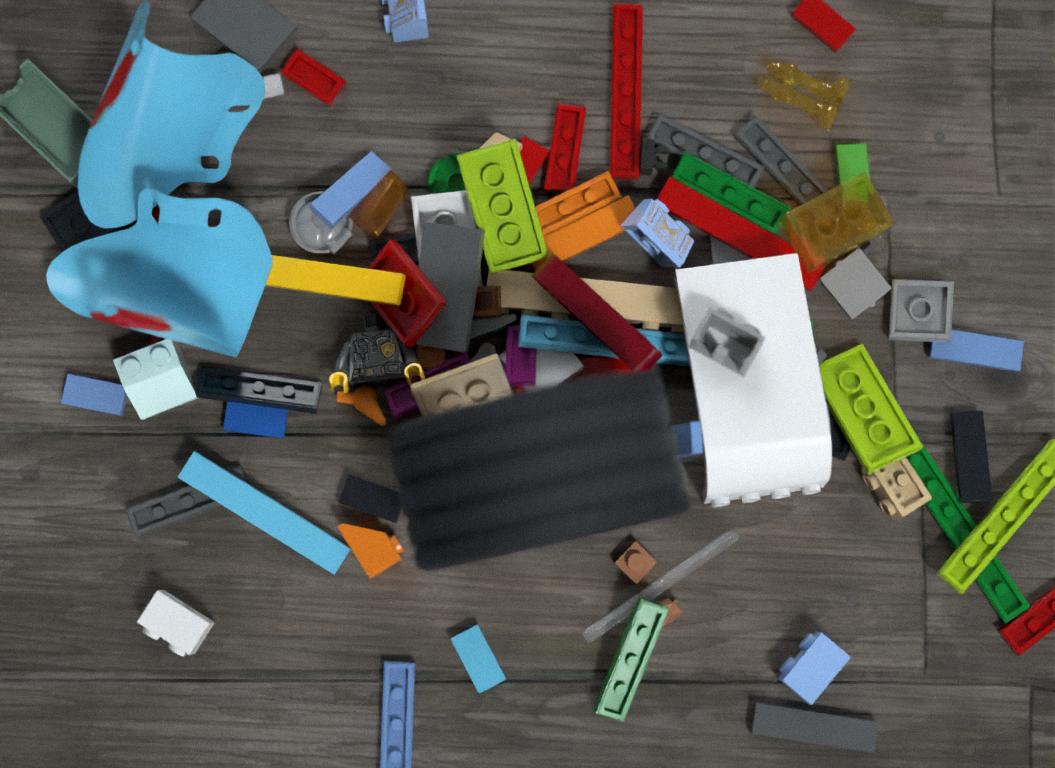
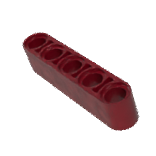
[532,254,663,372]

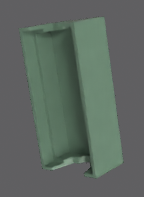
[0,58,93,189]

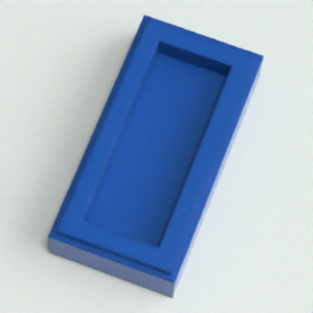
[223,402,289,439]

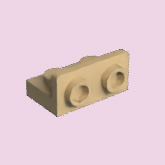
[861,457,932,520]

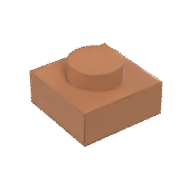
[614,541,657,584]

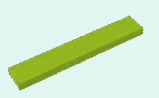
[936,439,1055,594]

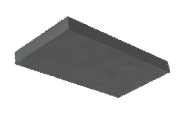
[415,222,485,352]

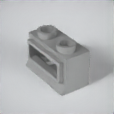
[689,307,766,377]

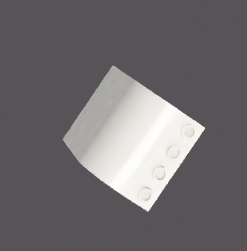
[673,253,832,507]

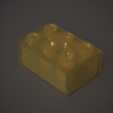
[779,171,895,274]

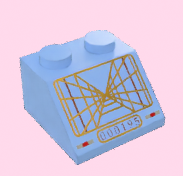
[382,0,429,43]
[620,199,694,268]

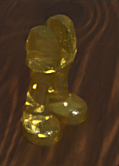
[759,61,852,131]

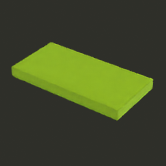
[456,138,549,274]
[819,344,923,475]

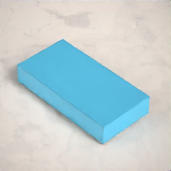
[451,624,506,694]

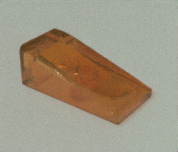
[349,170,409,237]

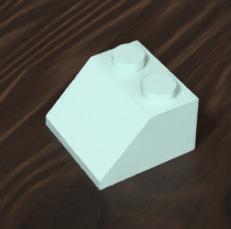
[113,339,197,420]

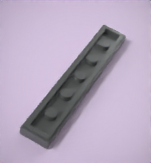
[733,115,879,256]

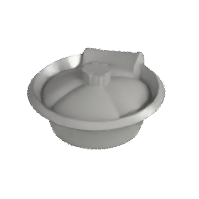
[289,191,353,255]

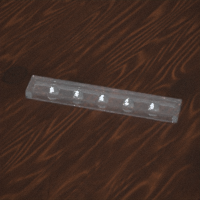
[582,529,741,644]

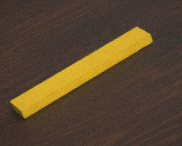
[265,255,406,306]

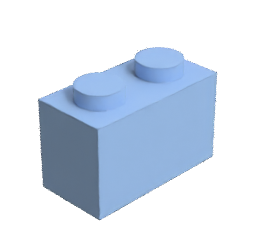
[778,632,851,705]

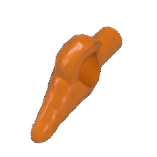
[337,385,386,426]

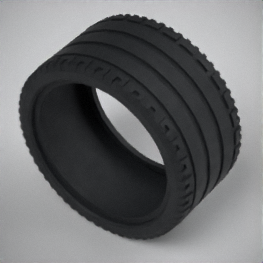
[388,371,691,572]

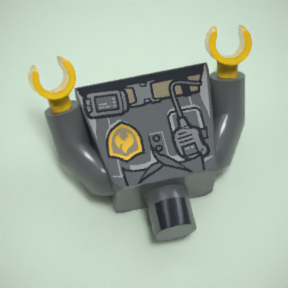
[329,314,425,393]

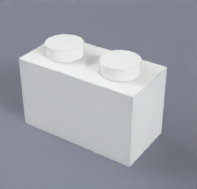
[137,590,215,657]

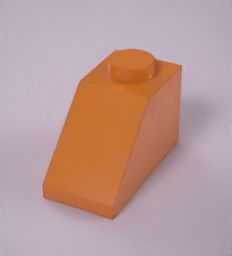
[337,523,404,579]

